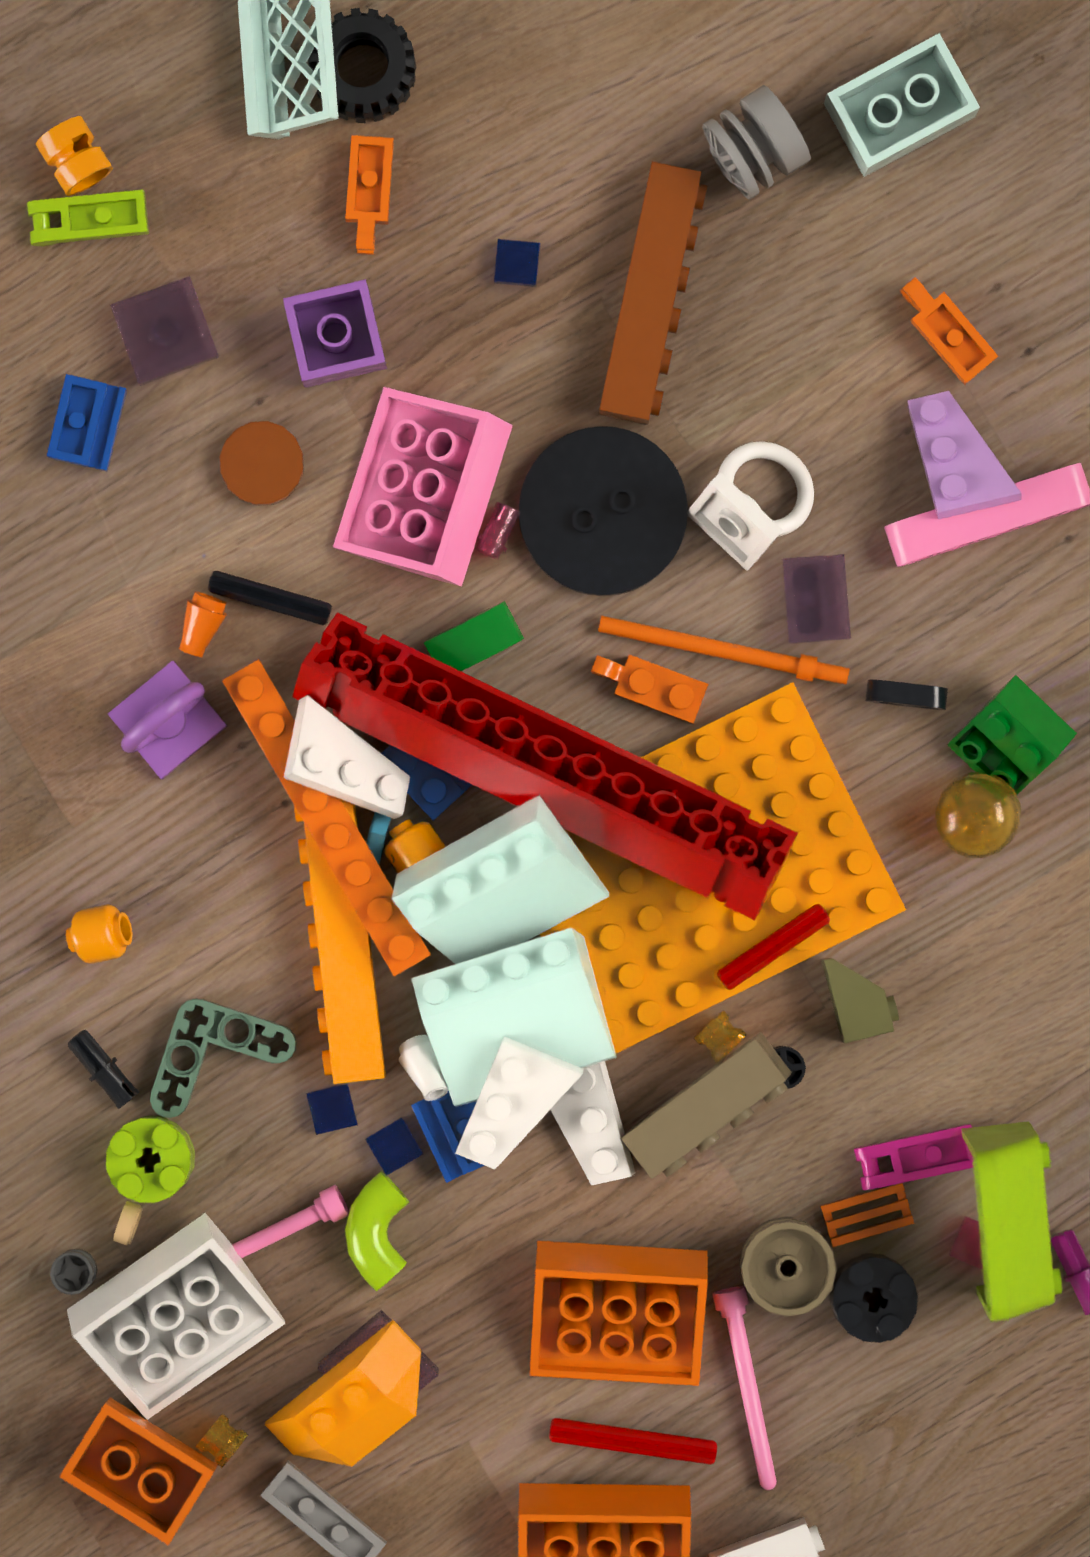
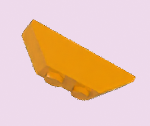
[265,1320,421,1467]

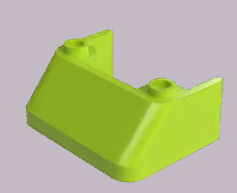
[961,1121,1062,1322]

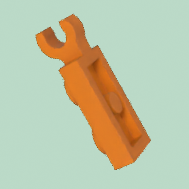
[345,135,394,255]
[900,277,998,385]
[591,654,708,724]

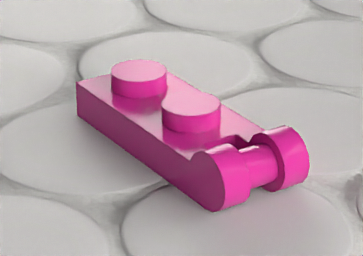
[854,1124,973,1190]

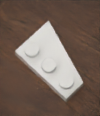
[284,695,410,819]
[456,1036,584,1169]

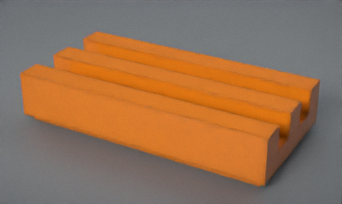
[820,1183,915,1247]

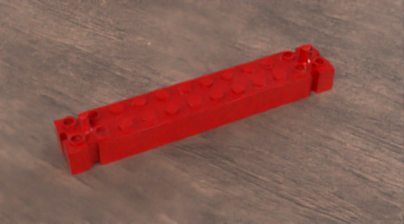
[292,612,798,921]

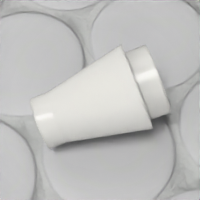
[399,1035,448,1101]

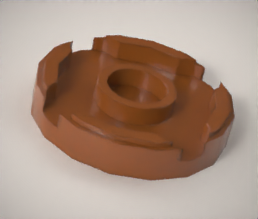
[220,421,304,506]

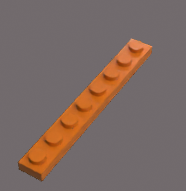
[222,659,431,976]

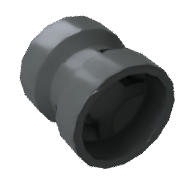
[50,1248,97,1295]

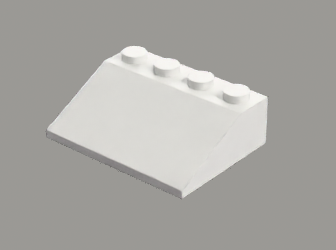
[67,1213,285,1420]

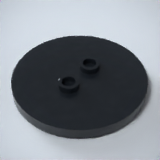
[519,426,688,596]

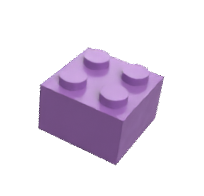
[283,279,387,388]

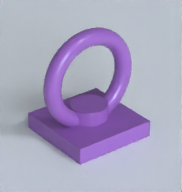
[108,660,228,780]

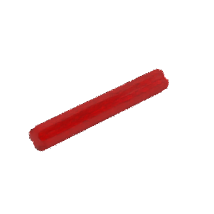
[549,1418,717,1465]

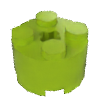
[106,1116,195,1203]

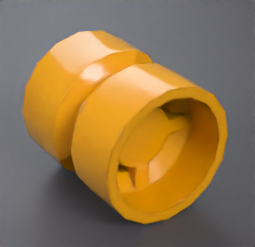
[36,116,113,196]

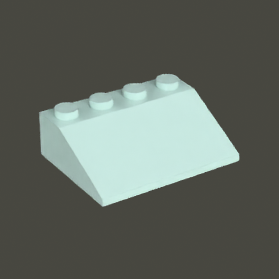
[392,795,609,964]
[411,927,616,1107]

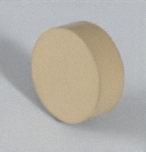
[113,1201,143,1246]

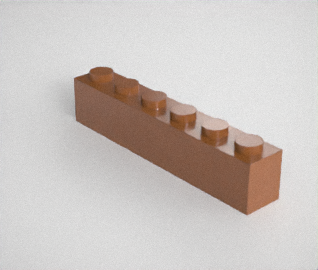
[599,161,708,425]

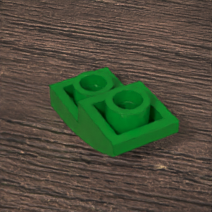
[424,601,524,671]

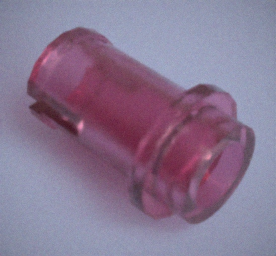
[475,502,520,559]

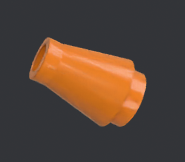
[179,591,227,657]

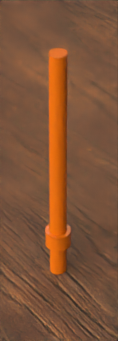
[598,615,850,685]

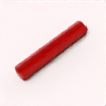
[717,904,830,990]

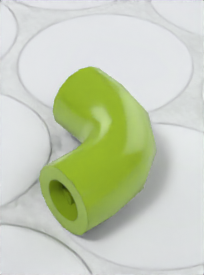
[345,1171,409,1291]

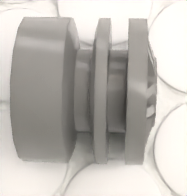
[702,85,811,200]

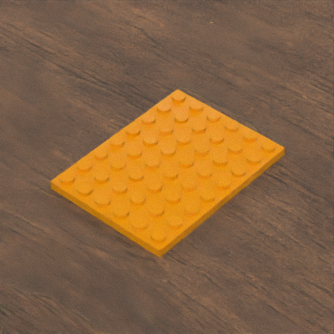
[540,682,906,1054]

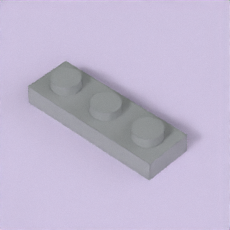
[260,1460,387,1557]

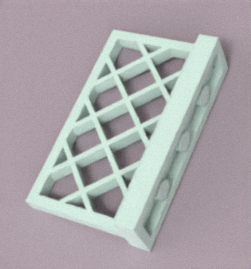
[238,0,338,139]

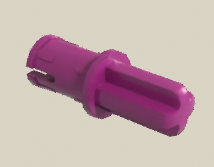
[1051,1229,1090,1315]

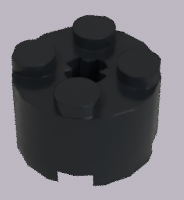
[829,1253,918,1343]

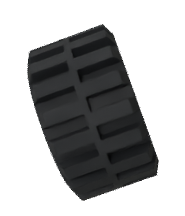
[308,8,416,123]

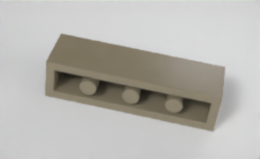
[621,1032,792,1179]

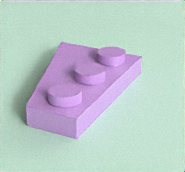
[908,391,1021,520]

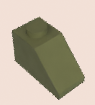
[821,958,899,1043]

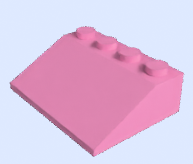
[333,387,513,587]

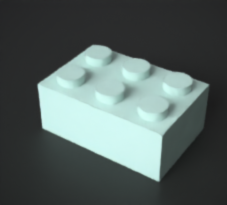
[824,33,980,177]

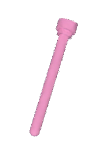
[232,1185,349,1258]
[712,1286,777,1490]

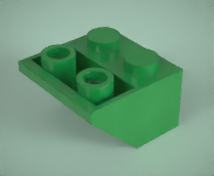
[947,675,1077,803]

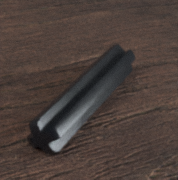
[208,571,332,625]

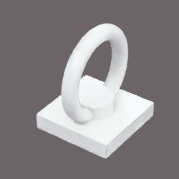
[688,441,814,571]

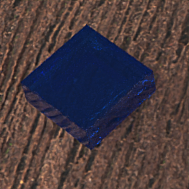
[494,239,540,287]
[306,1083,358,1135]
[365,1117,424,1176]

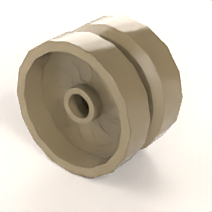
[739,1217,836,1317]

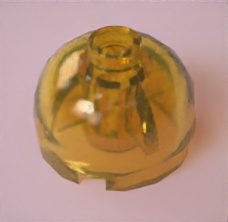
[935,772,1021,859]

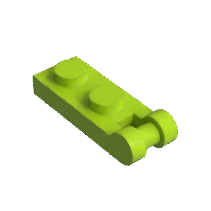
[27,189,149,246]

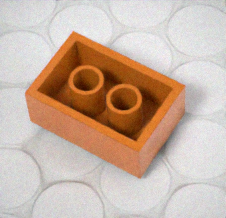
[59,1397,218,1545]

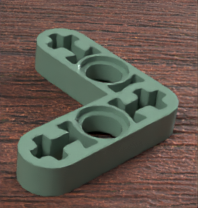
[150,998,297,1118]

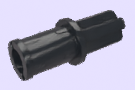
[68,1030,139,1109]

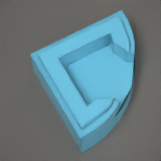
[367,812,391,864]

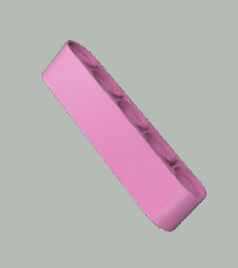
[884,463,1090,567]

